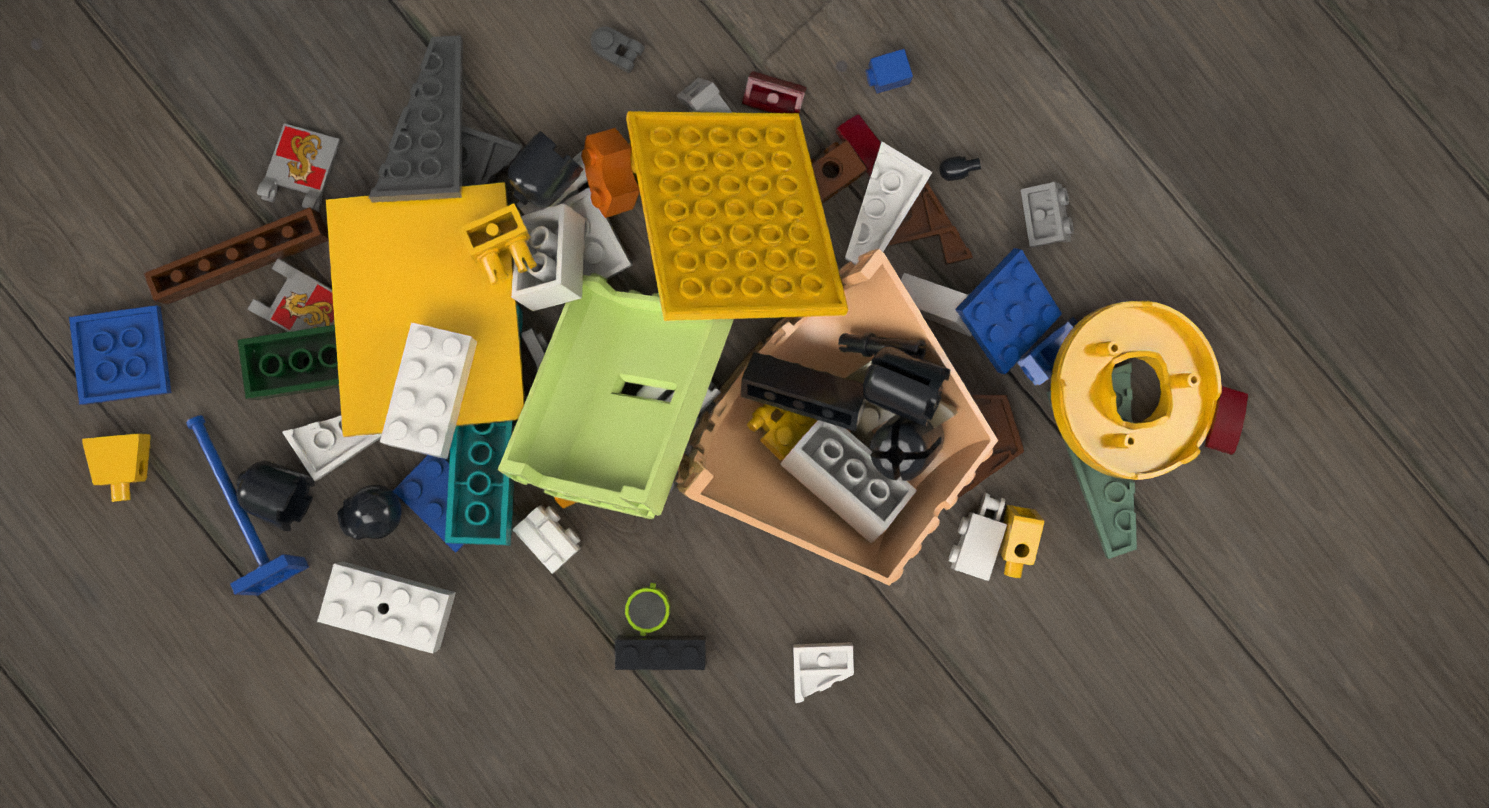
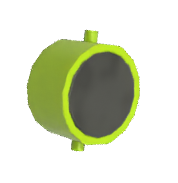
[625,583,670,636]

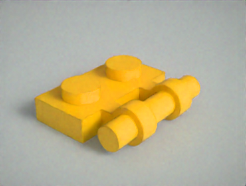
[747,404,817,461]

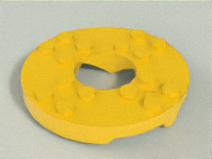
[1051,301,1222,480]

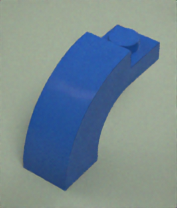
[1017,316,1078,385]

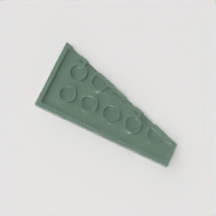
[1046,362,1137,559]

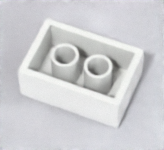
[511,203,585,311]

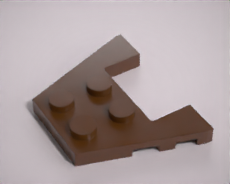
[887,182,973,265]
[957,394,1024,500]

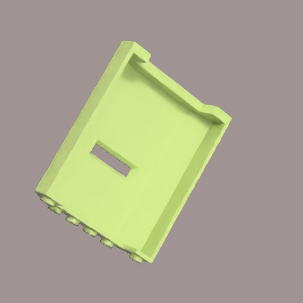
[498,273,734,519]

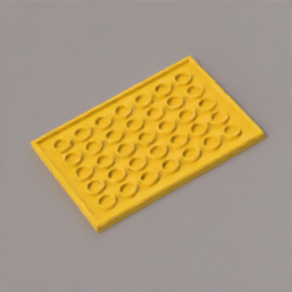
[626,111,849,321]
[326,182,525,437]

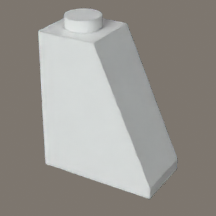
[901,273,972,337]

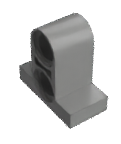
[677,77,733,113]

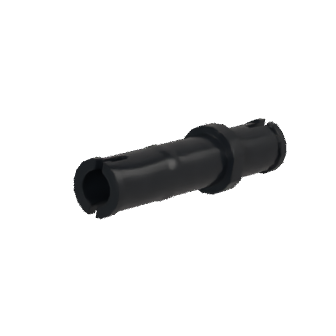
[838,333,926,358]

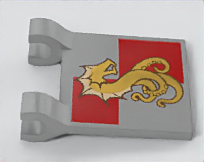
[257,123,341,212]
[248,259,335,332]

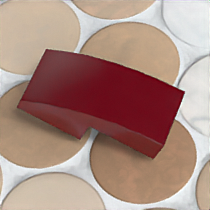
[1205,386,1248,455]

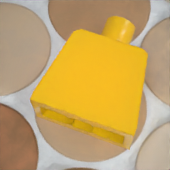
[82,434,150,502]
[999,505,1044,578]

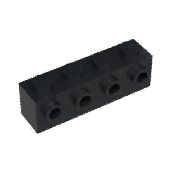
[741,352,867,431]

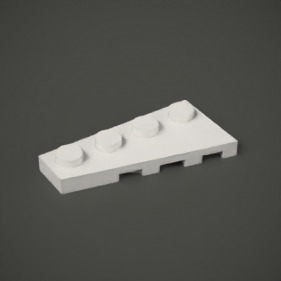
[845,142,932,265]

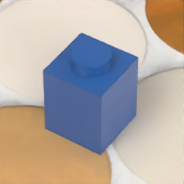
[865,49,913,94]

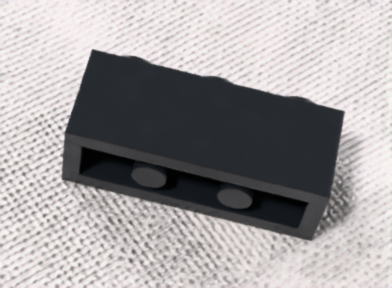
[615,636,706,670]

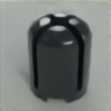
[863,346,951,427]
[870,415,944,481]

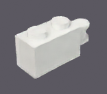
[949,492,1007,581]

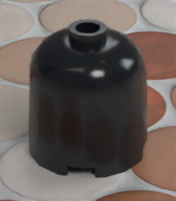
[508,131,584,207]
[236,460,315,531]

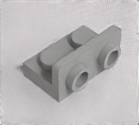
[1020,182,1074,247]

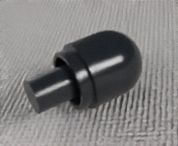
[939,156,981,181]

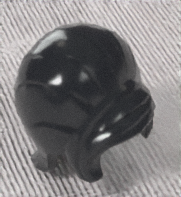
[337,484,402,540]

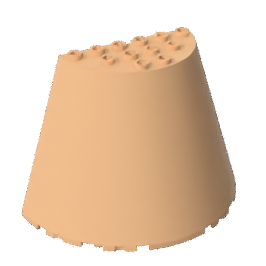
[675,248,998,586]

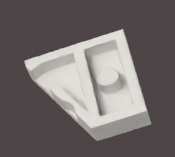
[793,642,854,703]

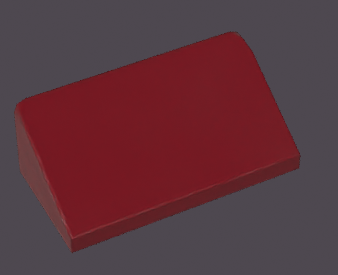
[742,71,807,113]
[835,114,881,177]

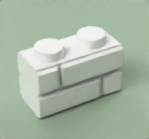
[513,505,581,574]

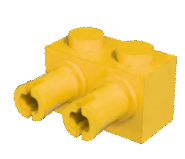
[458,203,537,285]

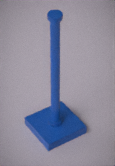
[186,415,309,596]

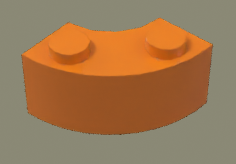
[581,128,640,218]

